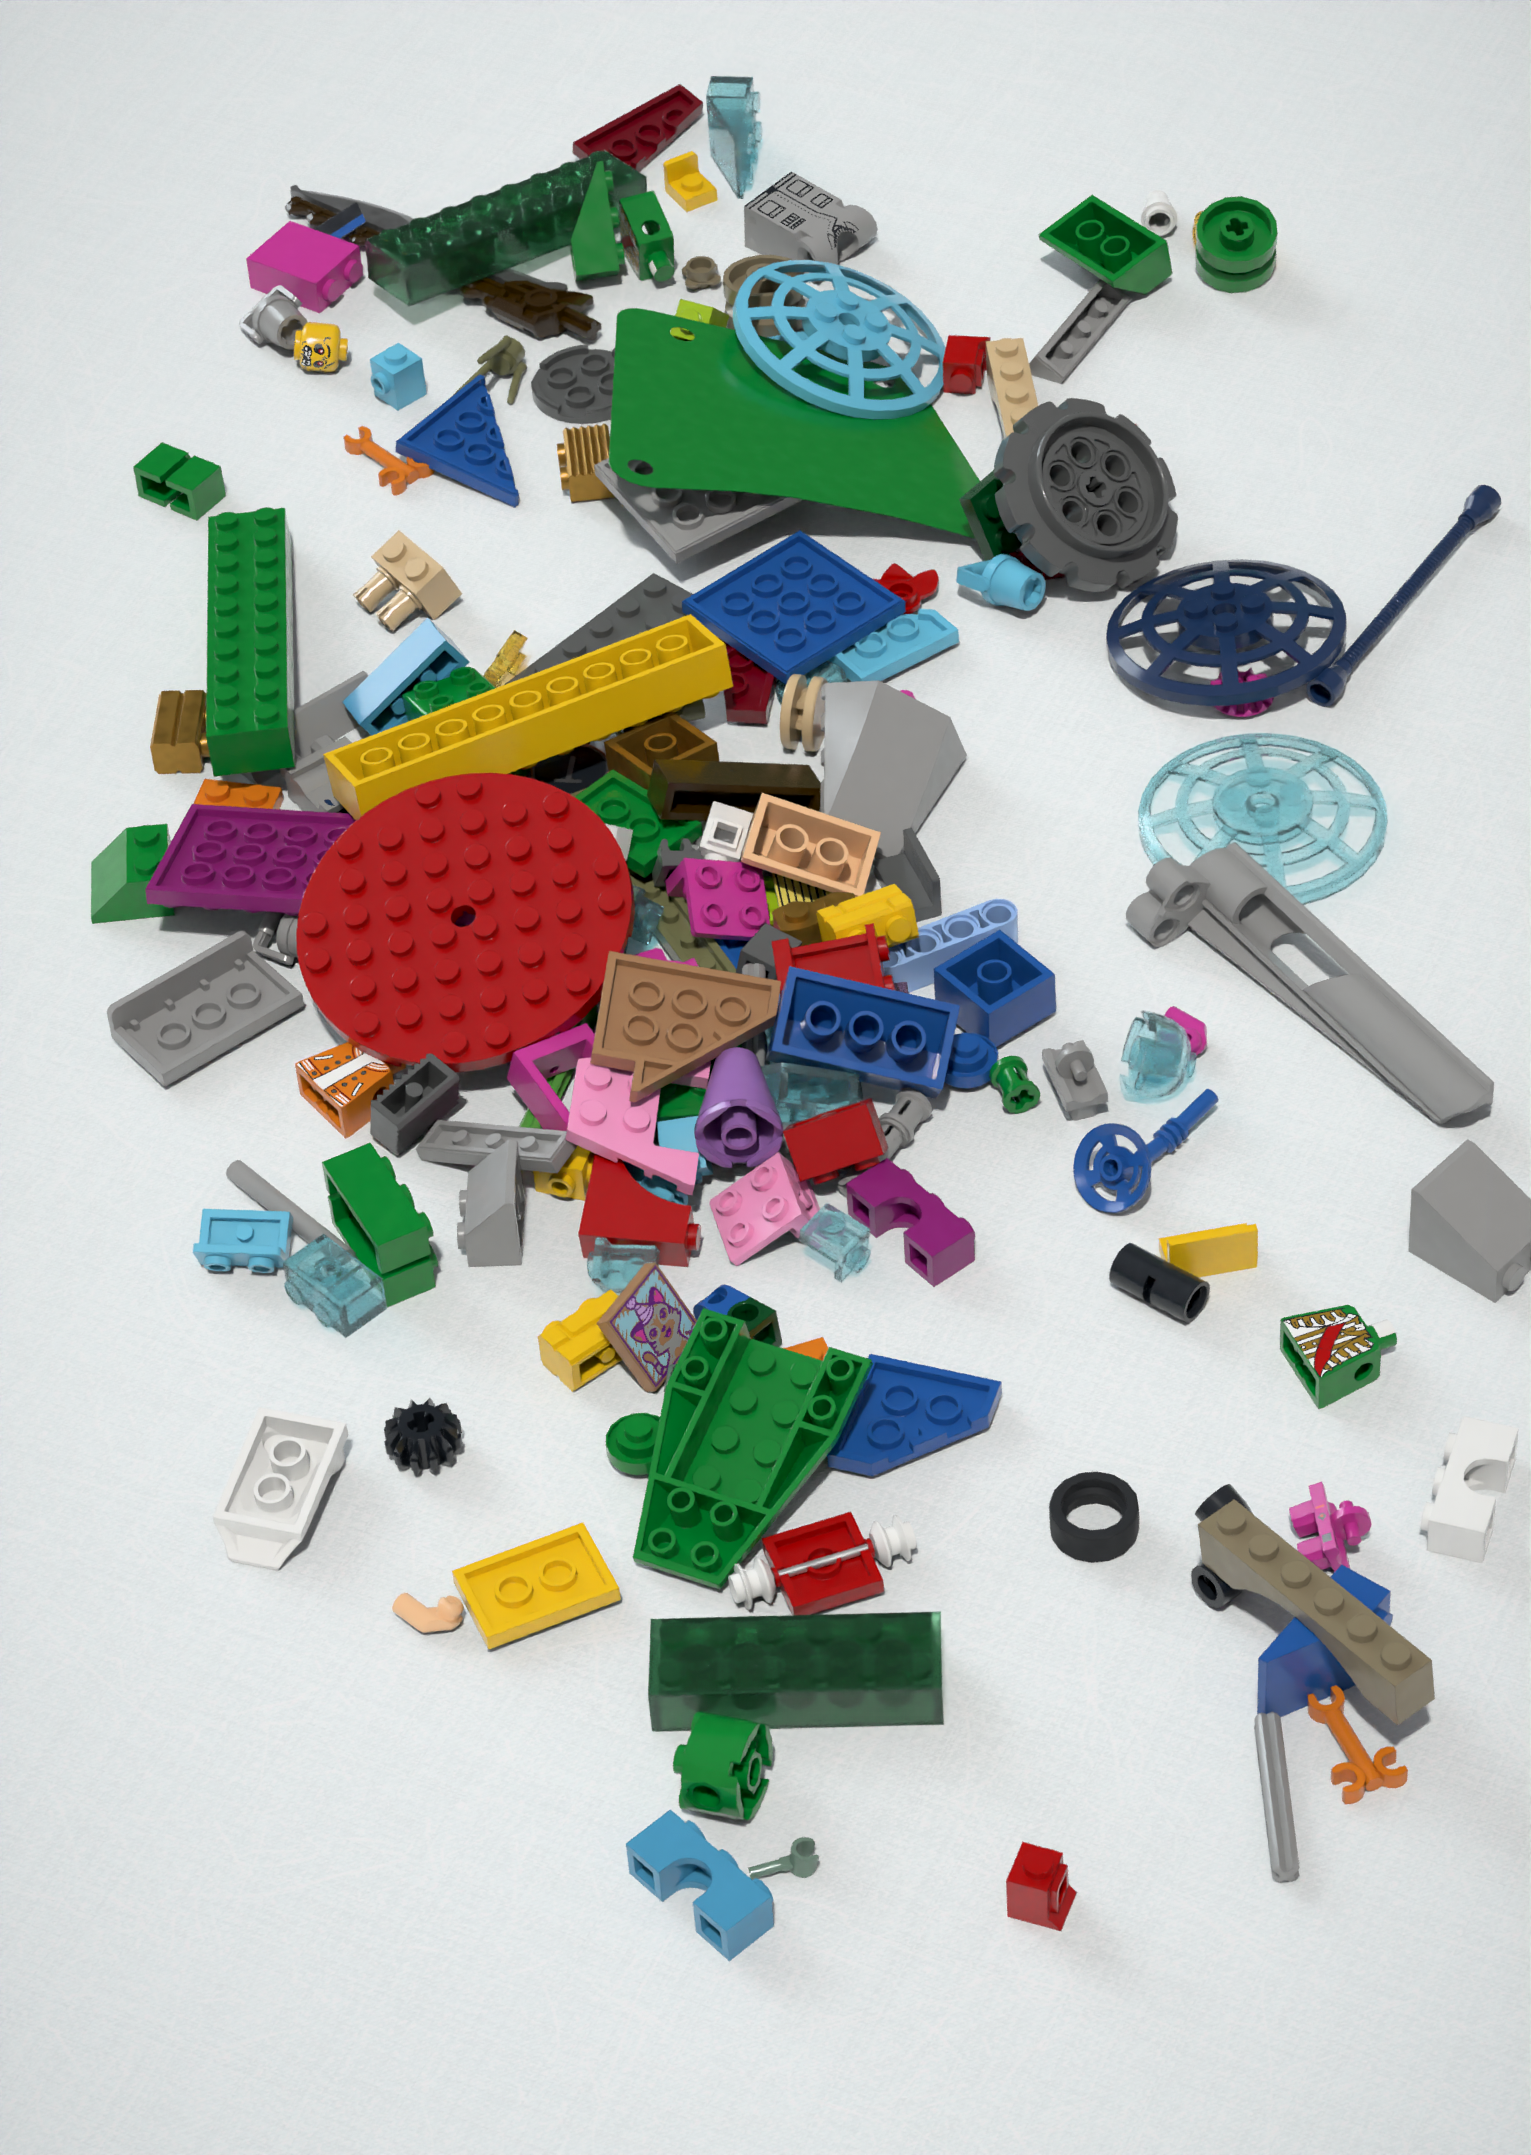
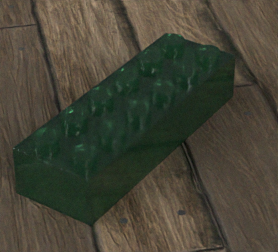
[648,1612,944,1732]

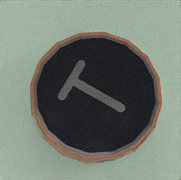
[530,744,609,794]

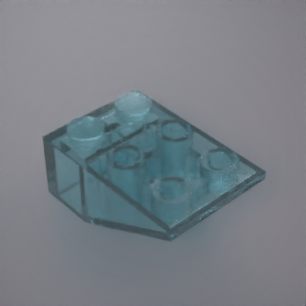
[706,76,762,199]

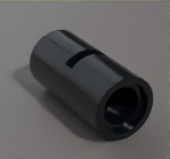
[1109,1243,1210,1323]

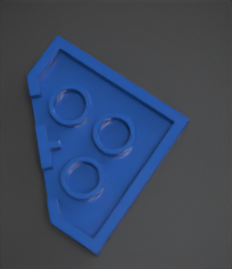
[827,1354,1002,1476]

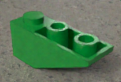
[569,161,625,281]

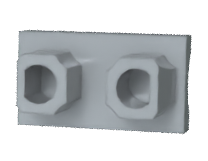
[1042,1040,1108,1121]

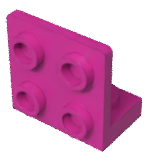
[665,858,771,941]

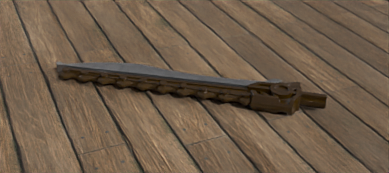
[285,185,602,341]

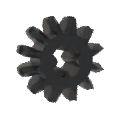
[384,1398,462,1477]

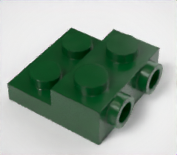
[959,470,1022,561]

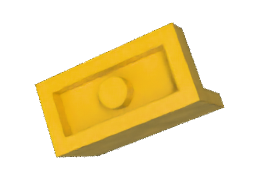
[1159,1223,1258,1277]

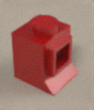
[943,335,991,394]
[1006,1842,1077,1931]

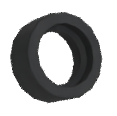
[1049,1471,1139,1563]

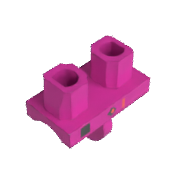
[1289,1481,1371,1572]

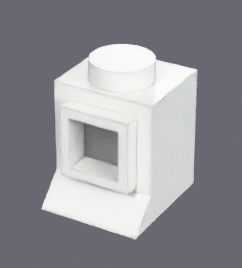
[698,801,753,862]

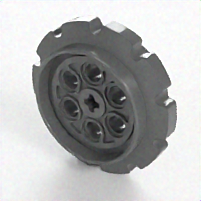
[993,398,1178,592]

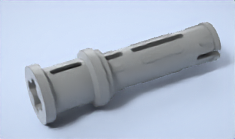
[838,1088,932,1197]

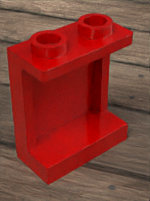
[771,923,896,997]

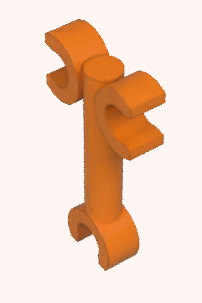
[344,426,435,496]
[1307,1685,1408,1804]

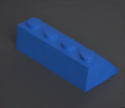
[766,966,960,1099]

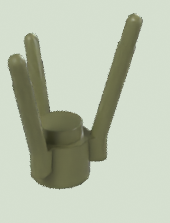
[450,335,527,404]

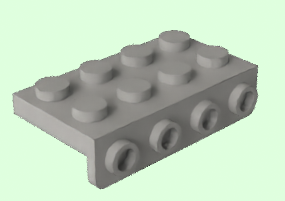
[107,931,304,1087]

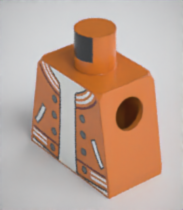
[295,1042,406,1139]

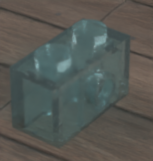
[761,1062,859,1123]
[283,1234,387,1338]

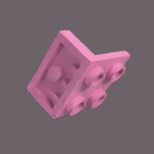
[709,1152,831,1266]

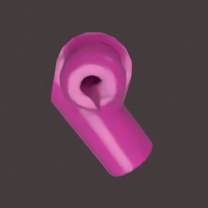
[1163,1006,1207,1056]

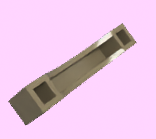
[1198,1499,1435,1725]

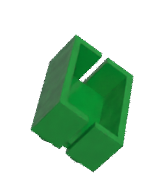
[322,1142,438,1308]

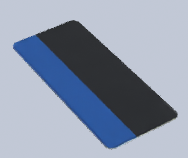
[314,203,366,239]

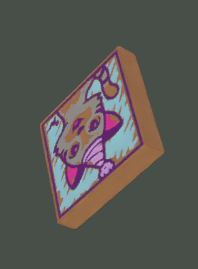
[596,1262,697,1392]

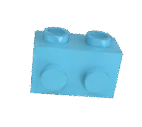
[193,1209,293,1273]

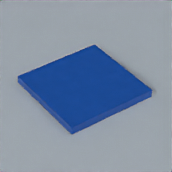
[682,530,906,684]

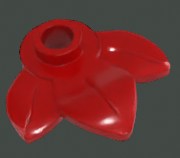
[873,563,939,614]

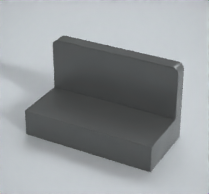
[873,828,942,922]

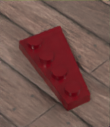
[572,84,703,191]
[716,636,777,724]

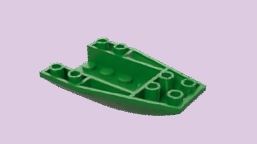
[633,1308,873,1589]

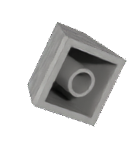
[1408,1139,1531,1303]

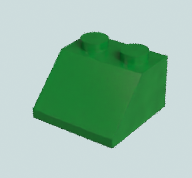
[91,824,175,924]

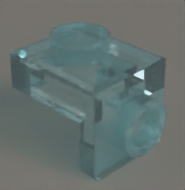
[630,884,665,945]
[799,1203,871,1283]
[587,1238,660,1293]

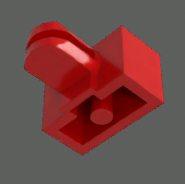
[783,1098,889,1184]

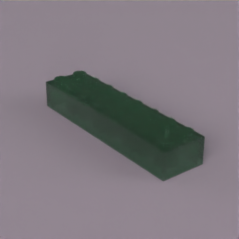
[365,150,647,306]

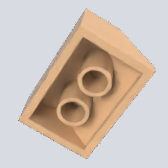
[741,793,881,897]

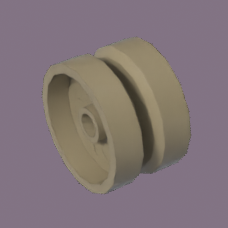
[723,255,806,337]

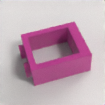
[507,1023,595,1131]

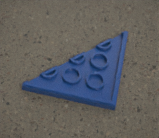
[395,374,519,507]

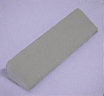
[1029,279,1131,384]
[241,670,368,785]

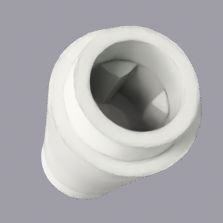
[1141,190,1177,236]

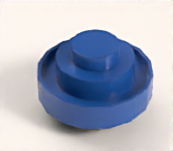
[945,1033,999,1088]

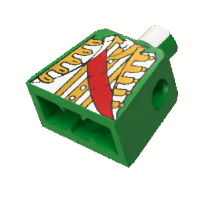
[619,190,675,282]
[1280,1305,1397,1409]

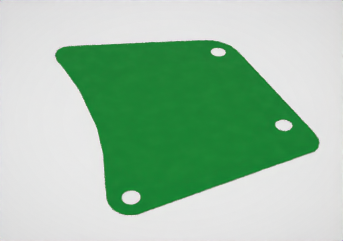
[608,308,980,539]

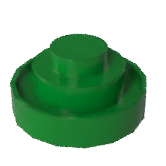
[606,1413,660,1475]

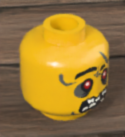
[294,322,348,373]

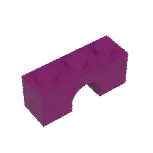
[846,1158,975,1287]

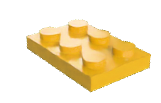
[452,1522,621,1650]

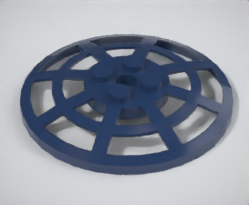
[1106,559,1347,706]

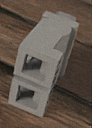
[280,735,352,814]

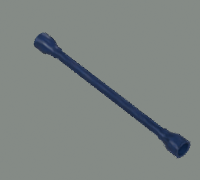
[1306,485,1501,707]

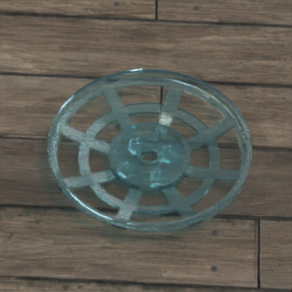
[1138,733,1388,905]

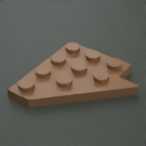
[590,951,781,1102]

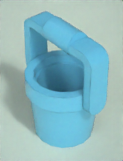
[956,554,1046,611]

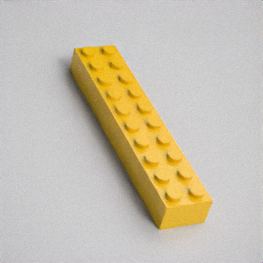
[323,614,733,820]

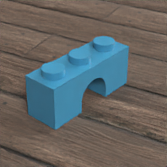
[626,1809,774,1961]

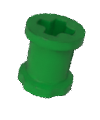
[989,1056,1040,1114]

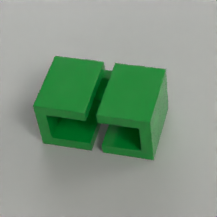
[133,442,226,521]

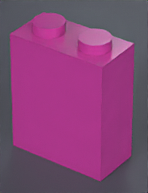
[246,221,363,313]

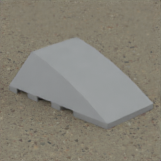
[820,680,967,859]

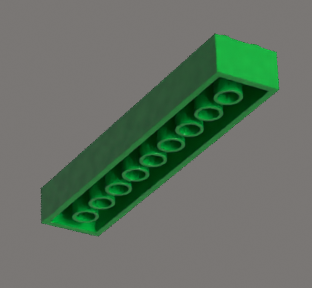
[206,507,295,777]

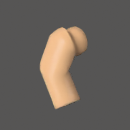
[392,1593,464,1633]

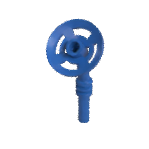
[1073,1089,1219,1213]

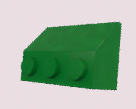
[1038,195,1173,294]

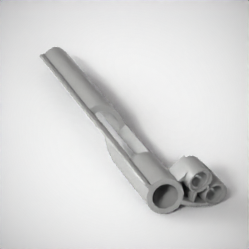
[1126,842,1494,1124]

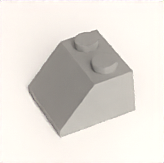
[457,1139,525,1267]

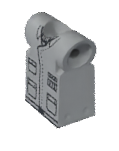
[744,171,878,282]

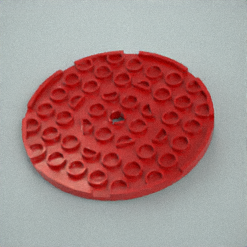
[296,773,635,1072]

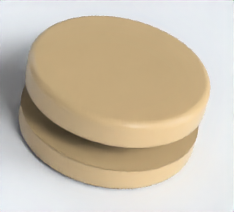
[780,674,828,752]

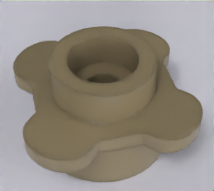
[682,256,721,289]

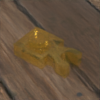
[483,630,528,688]

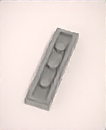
[416,1120,578,1173]

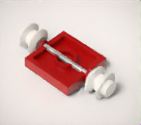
[728,1512,917,1619]

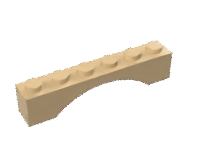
[986,338,1038,439]

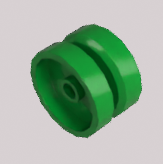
[1195,196,1278,293]

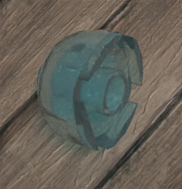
[1120,1010,1196,1100]

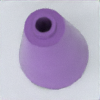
[694,1047,783,1168]

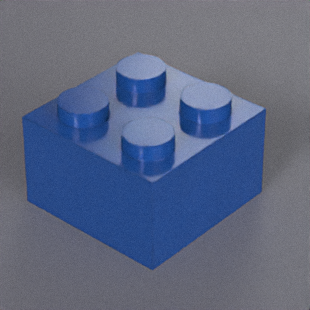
[933,930,1056,1047]

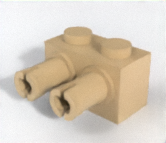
[353,530,462,632]

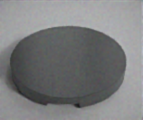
[531,344,615,424]

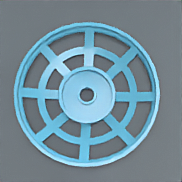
[733,260,946,419]

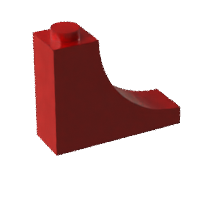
[578,1153,701,1267]

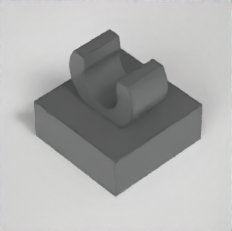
[652,838,703,887]

